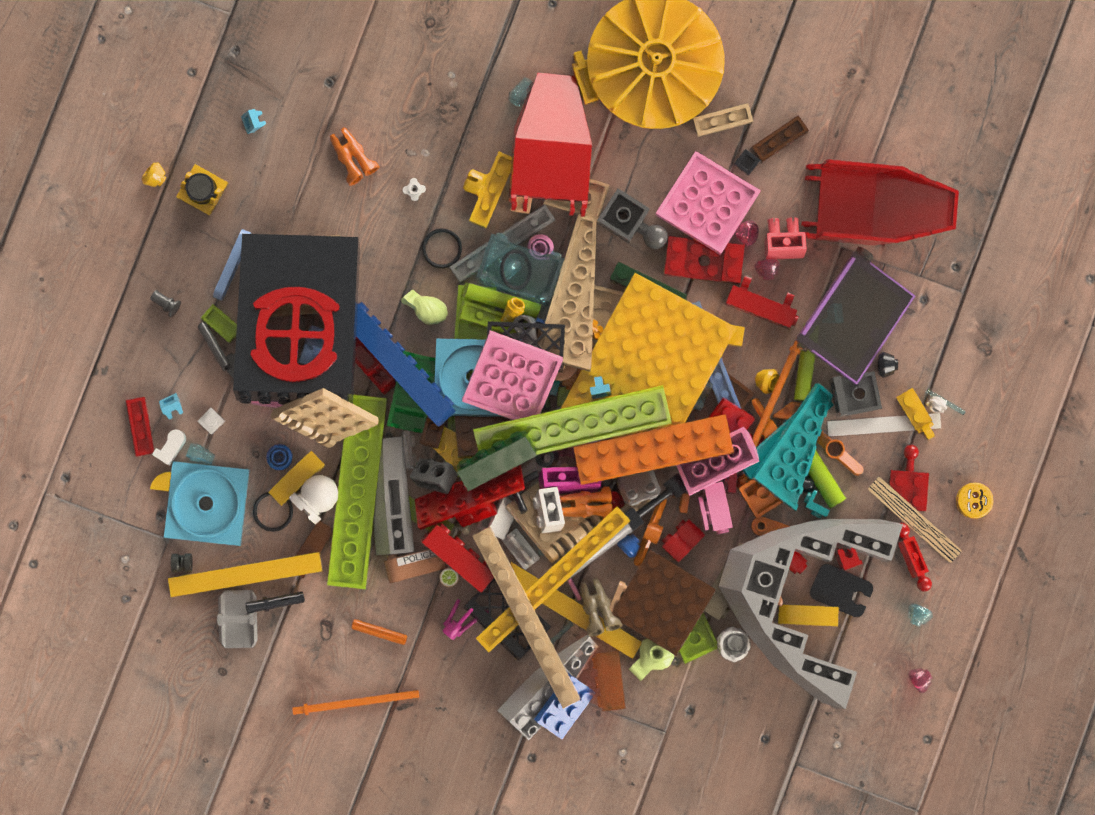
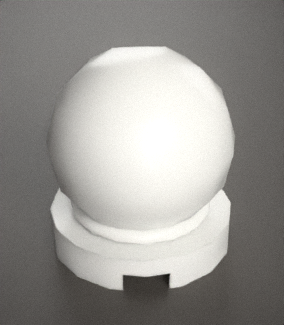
[289,475,338,524]

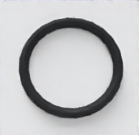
[422,228,462,269]
[500,250,532,290]
[253,492,293,532]

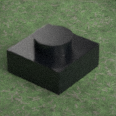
[733,149,761,176]

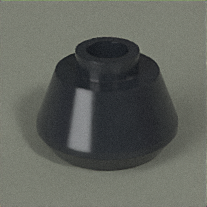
[878,352,898,378]

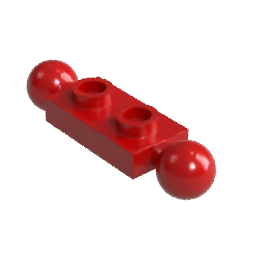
[898,523,932,592]

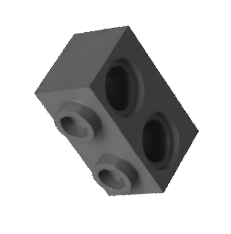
[410,458,458,494]

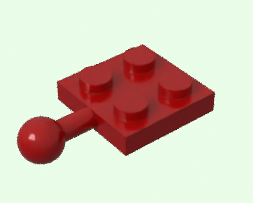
[708,397,765,446]
[887,445,929,511]

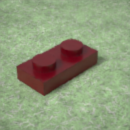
[723,473,737,494]

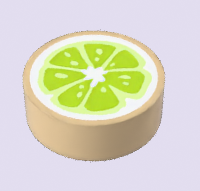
[440,568,459,587]

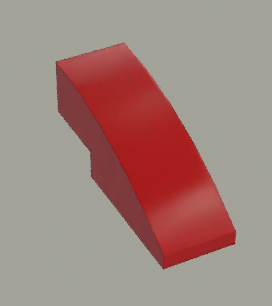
[355,337,396,395]

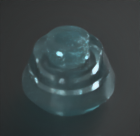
[497,256,522,280]
[908,603,933,627]

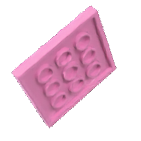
[655,151,760,255]
[462,331,563,420]

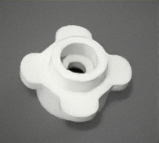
[403,178,426,201]
[926,396,947,413]

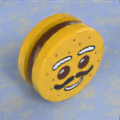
[956,483,993,519]

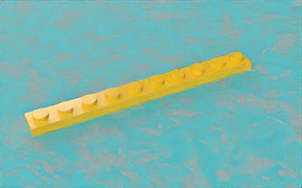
[476,506,631,652]

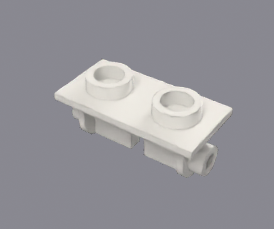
[502,528,540,570]

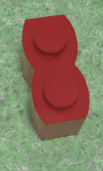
[661,519,705,563]

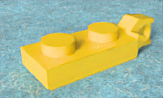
[572,51,599,105]
[896,388,935,440]

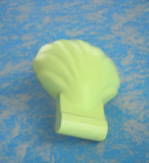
[401,290,448,325]
[629,639,674,681]

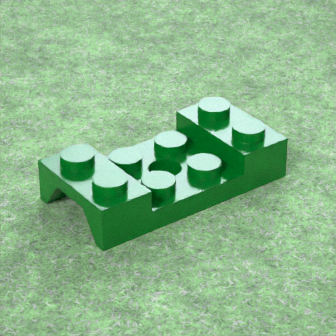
[387,351,436,434]

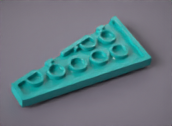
[752,383,833,511]

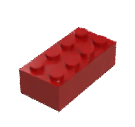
[421,523,494,593]

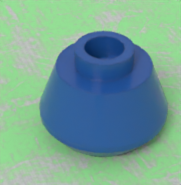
[266,444,293,470]
[616,533,640,558]

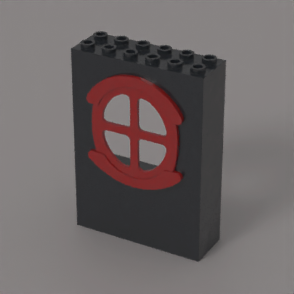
[233,233,360,405]

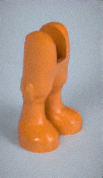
[329,127,380,186]
[559,486,612,519]

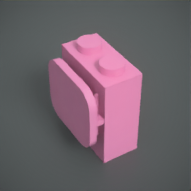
[697,482,733,535]

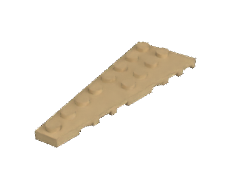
[537,214,597,372]

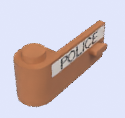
[384,549,446,584]

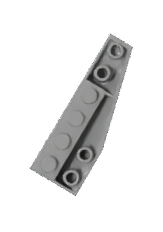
[373,437,414,555]
[497,635,599,740]

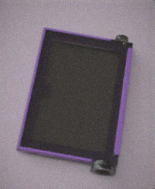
[795,246,915,385]

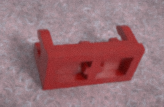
[834,547,863,570]

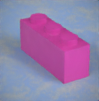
[538,467,601,494]

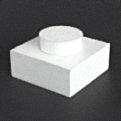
[198,408,225,435]

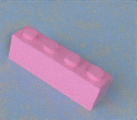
[676,427,759,495]

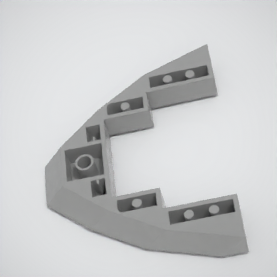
[719,519,903,709]

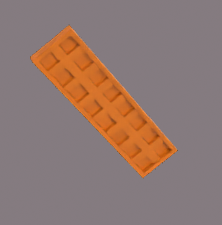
[573,415,734,485]

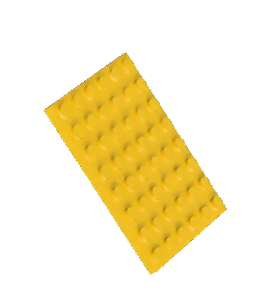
[561,273,737,438]

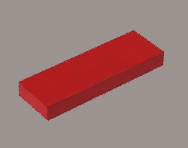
[126,397,155,457]

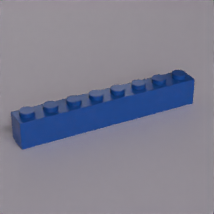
[356,302,456,427]

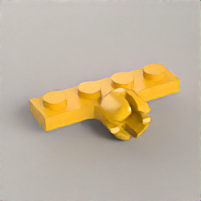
[463,151,512,229]

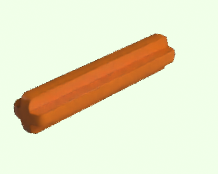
[351,619,407,645]

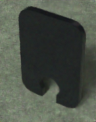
[810,564,873,617]

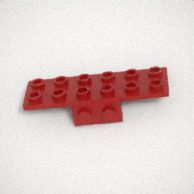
[415,464,525,530]

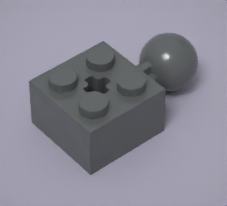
[597,188,668,249]

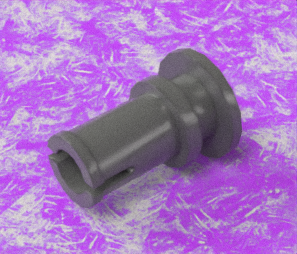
[150,290,181,317]

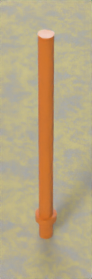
[752,337,801,447]
[292,690,420,715]

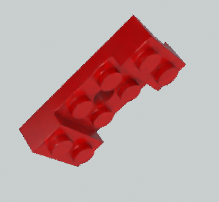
[664,236,745,284]

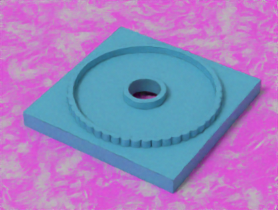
[435,338,503,417]
[164,461,250,546]

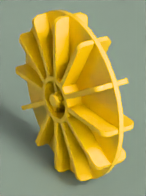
[587,0,724,129]

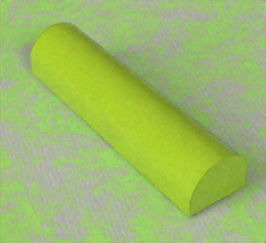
[463,283,541,318]
[794,323,819,401]
[808,451,846,509]

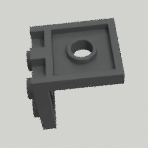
[829,371,882,418]

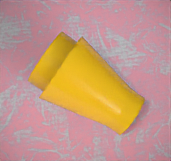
[500,298,525,322]

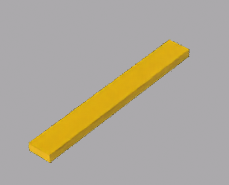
[168,552,322,597]
[510,562,642,659]

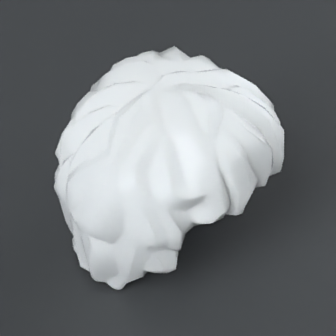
[717,627,751,662]

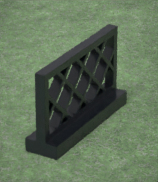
[487,321,565,373]
[463,578,551,661]

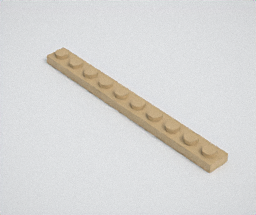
[473,526,581,708]

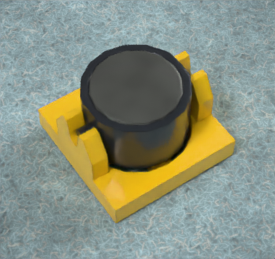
[176,164,228,216]

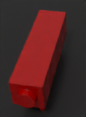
[725,276,799,329]

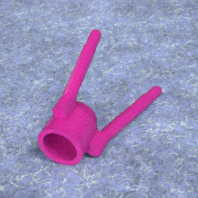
[442,599,488,640]

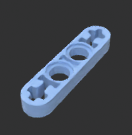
[213,229,252,301]

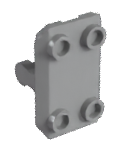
[616,470,661,506]
[217,590,257,648]

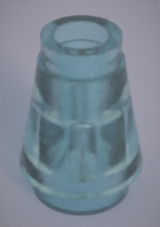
[508,77,533,107]
[185,443,215,465]

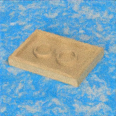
[543,179,610,220]

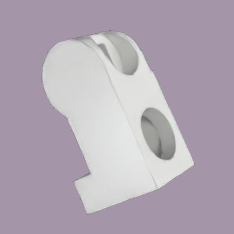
[152,430,186,466]

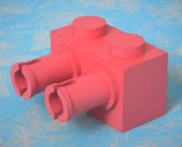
[764,217,807,260]

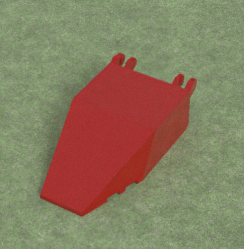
[508,73,592,217]
[801,159,959,245]

